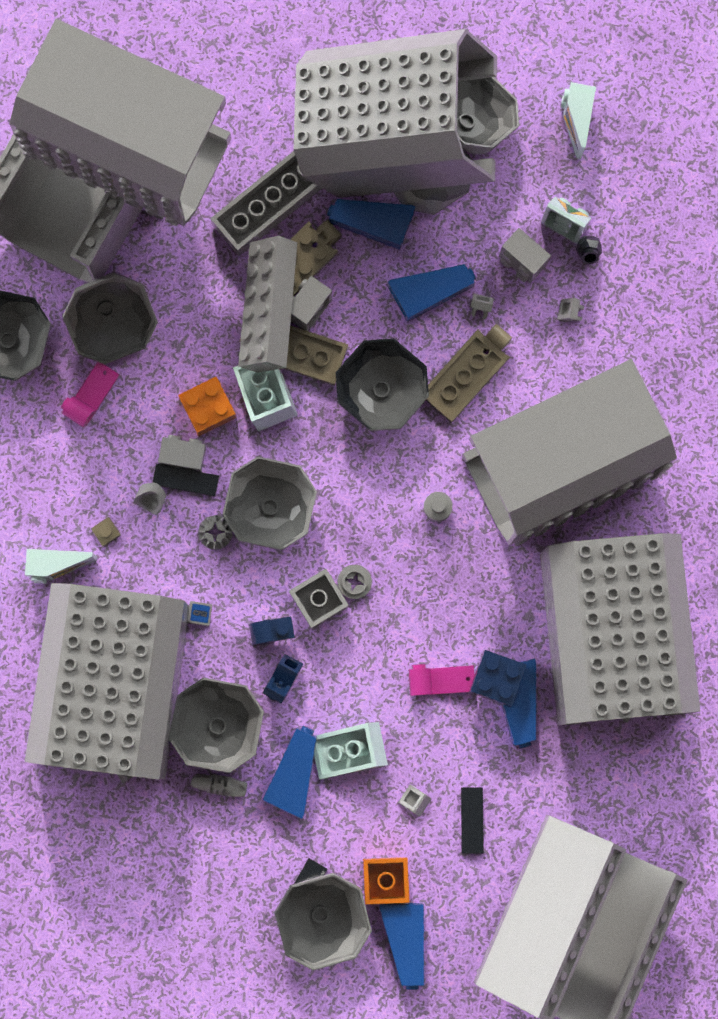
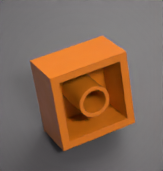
[178,376,237,437]
[363,857,409,904]

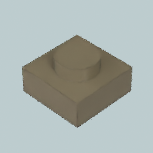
[91,517,121,547]

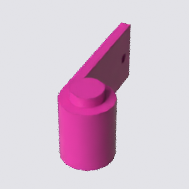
[61,362,120,428]
[408,664,475,696]

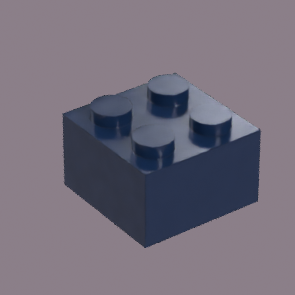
[469,650,526,707]

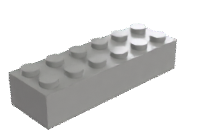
[210,151,322,256]
[238,236,298,373]

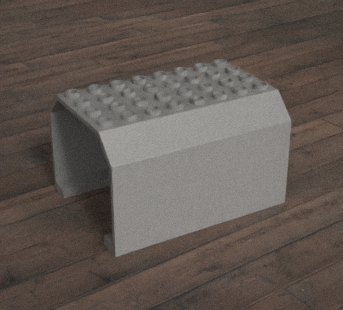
[9,19,231,226]
[293,29,497,198]
[0,134,143,283]
[462,359,677,546]
[540,533,701,726]
[25,583,189,780]
[473,815,688,1019]

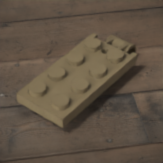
[290,220,342,296]
[426,323,513,423]
[239,325,348,386]

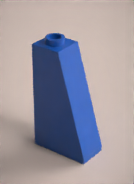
[327,199,416,250]
[387,264,476,322]
[501,658,536,749]
[263,726,317,819]
[379,903,424,990]

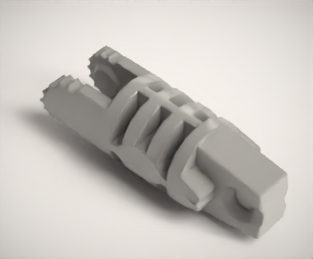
[191,773,247,797]

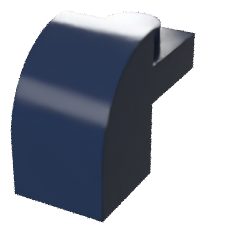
[249,616,295,647]
[263,654,303,704]

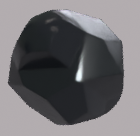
[576,235,602,264]

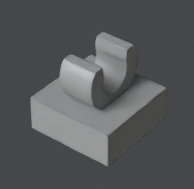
[470,293,494,319]
[557,298,584,322]

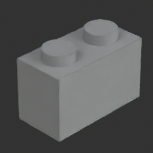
[158,435,206,472]

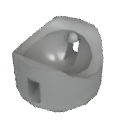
[134,483,166,515]
[423,492,453,522]

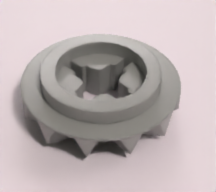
[198,515,233,550]
[337,565,372,599]

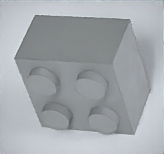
[499,228,551,284]
[291,276,332,331]
[289,569,349,629]

